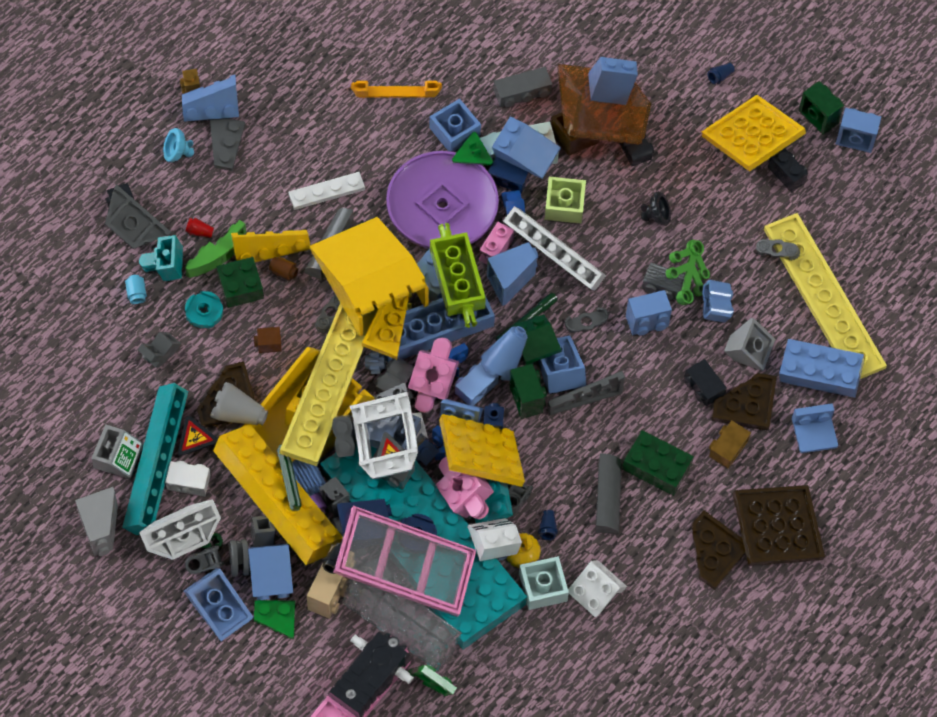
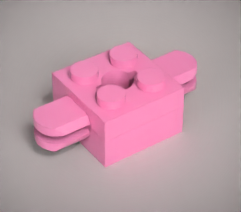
[408,337,459,413]
[436,457,494,519]

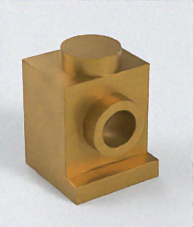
[180,68,200,94]

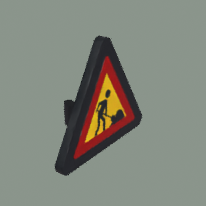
[178,416,218,456]

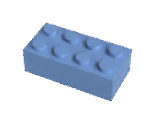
[779,339,864,398]

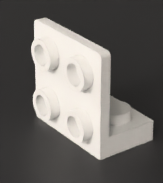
[568,560,627,617]

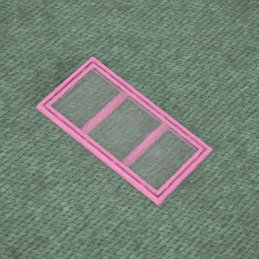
[333,506,476,617]

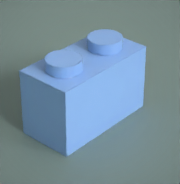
[455,363,499,406]

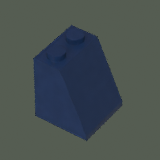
[337,499,396,551]

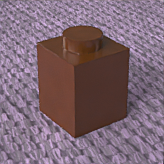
[254,327,282,353]

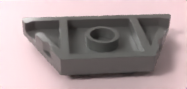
[104,184,171,249]

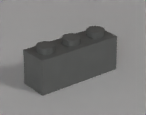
[493,67,553,107]

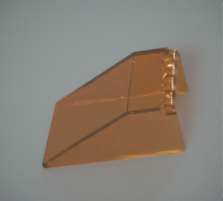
[557,64,651,145]

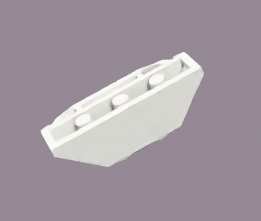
[139,499,221,560]

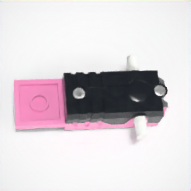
[311,631,414,717]

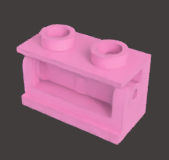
[479,222,514,264]

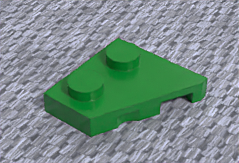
[254,600,295,639]
[408,665,457,696]

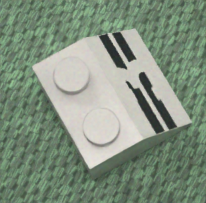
[468,518,522,561]

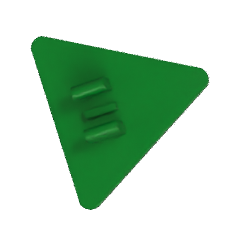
[452,132,493,165]

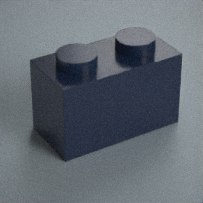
[488,157,530,194]

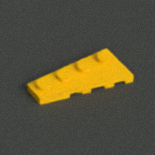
[231,230,310,262]
[362,289,410,360]

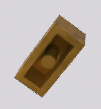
[708,420,751,469]

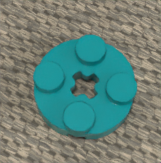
[185,291,223,329]

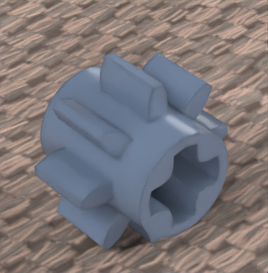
[365,350,386,374]

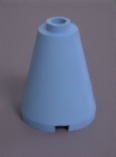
[480,326,528,381]

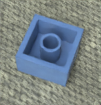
[429,99,481,152]
[836,108,881,153]
[626,290,672,336]

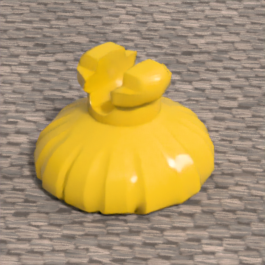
[506,533,541,568]

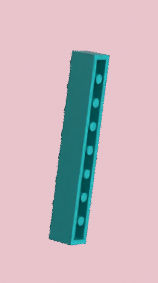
[122,383,188,535]

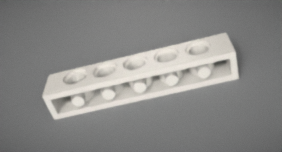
[503,206,606,291]

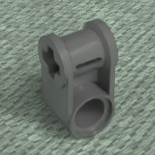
[509,484,533,517]
[185,545,225,574]

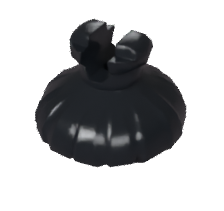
[641,191,671,226]

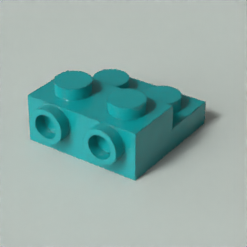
[475,479,513,523]

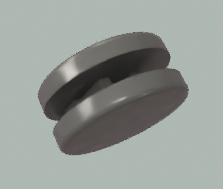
[229,539,249,577]

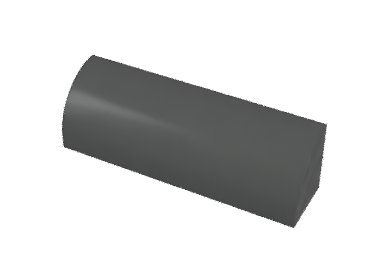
[304,208,354,280]
[595,453,622,534]

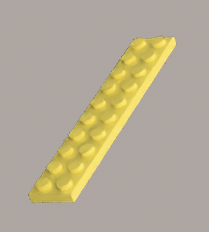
[764,213,887,379]
[279,303,378,466]

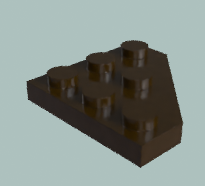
[197,361,255,428]
[711,373,777,431]
[691,510,746,590]

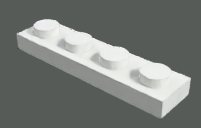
[288,172,365,210]

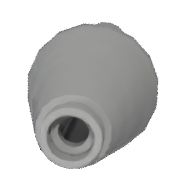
[211,382,268,425]

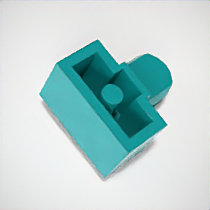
[139,235,183,281]

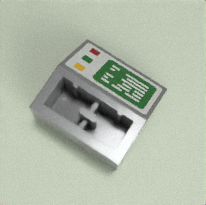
[91,424,144,479]

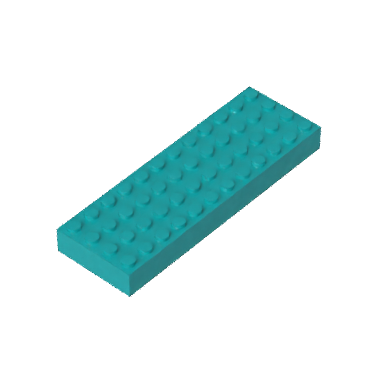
[320,439,527,650]

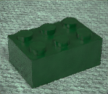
[622,430,694,496]

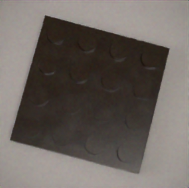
[732,485,825,566]

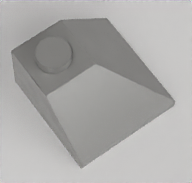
[724,318,776,371]

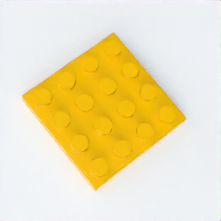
[701,95,806,172]
[439,414,525,487]

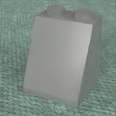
[75,487,118,556]

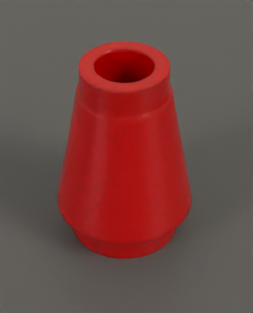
[185,218,214,238]

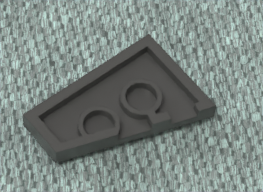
[210,118,245,171]

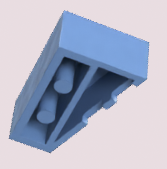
[182,74,239,121]

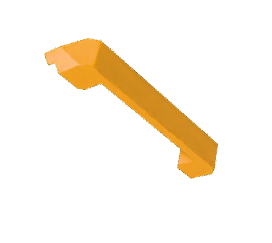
[351,81,442,98]

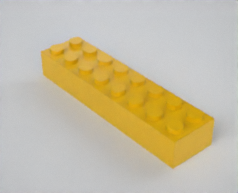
[213,424,343,565]

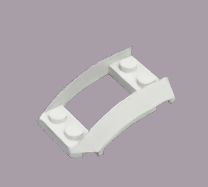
[350,392,418,479]

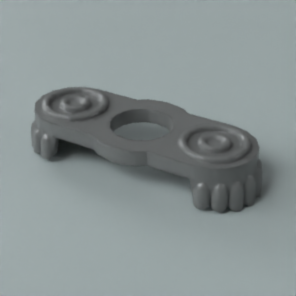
[756,239,800,261]
[315,295,340,333]
[565,307,609,333]

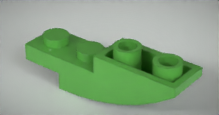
[185,220,246,278]

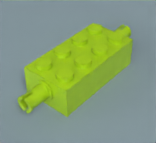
[430,223,486,328]

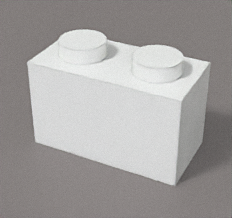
[165,461,210,496]

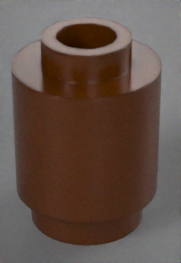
[269,257,298,281]

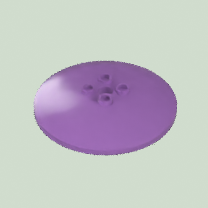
[386,151,499,249]

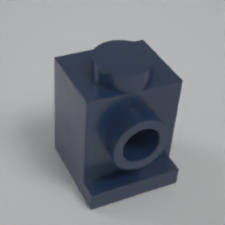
[484,403,504,430]

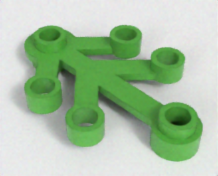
[666,240,710,305]

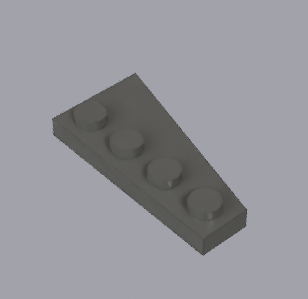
[547,371,625,415]

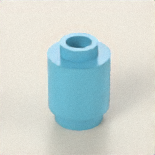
[125,275,147,304]

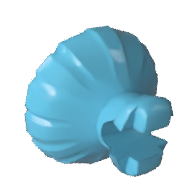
[163,128,194,163]

